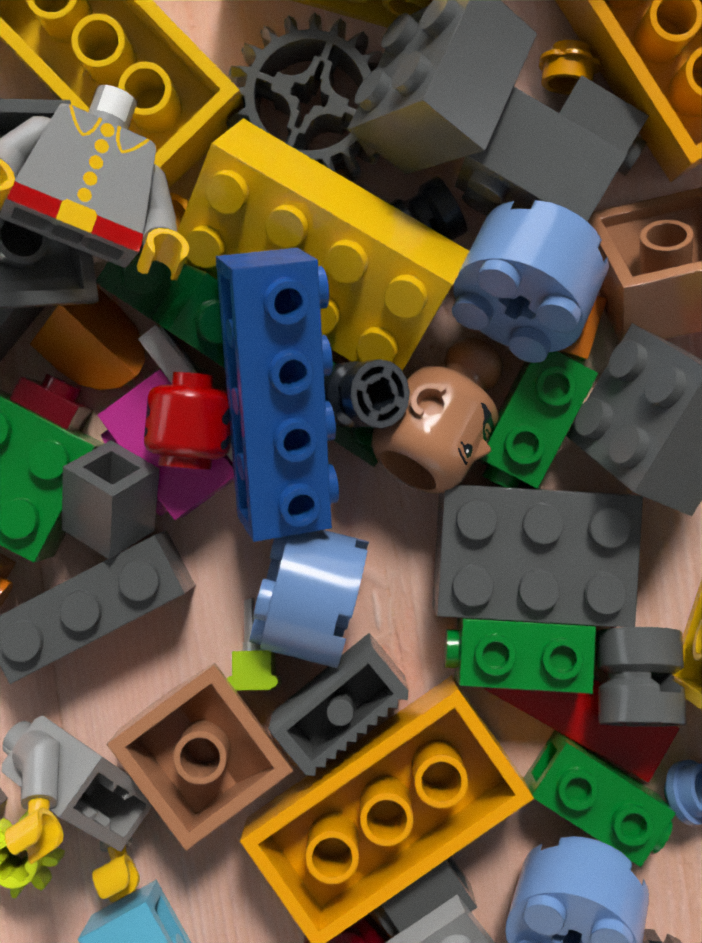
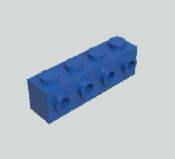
[216,248,339,542]

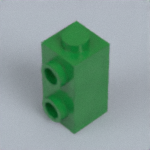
[477,351,598,489]
[444,617,596,694]
[524,730,676,867]

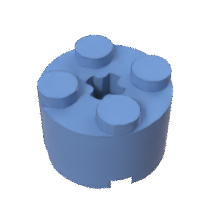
[452,200,609,363]
[249,530,369,668]
[505,836,649,943]

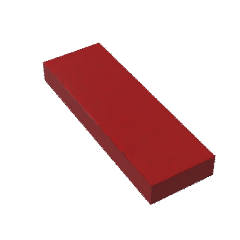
[483,678,680,783]

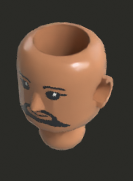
[371,337,503,494]

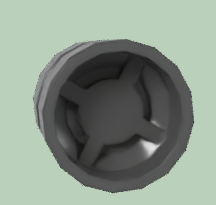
[596,627,687,727]

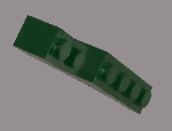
[93,244,378,467]

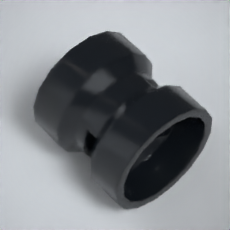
[389,176,468,241]
[324,359,410,428]

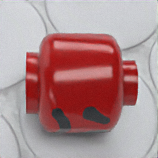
[144,372,231,470]

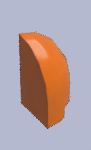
[30,286,145,390]

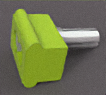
[227,598,282,691]

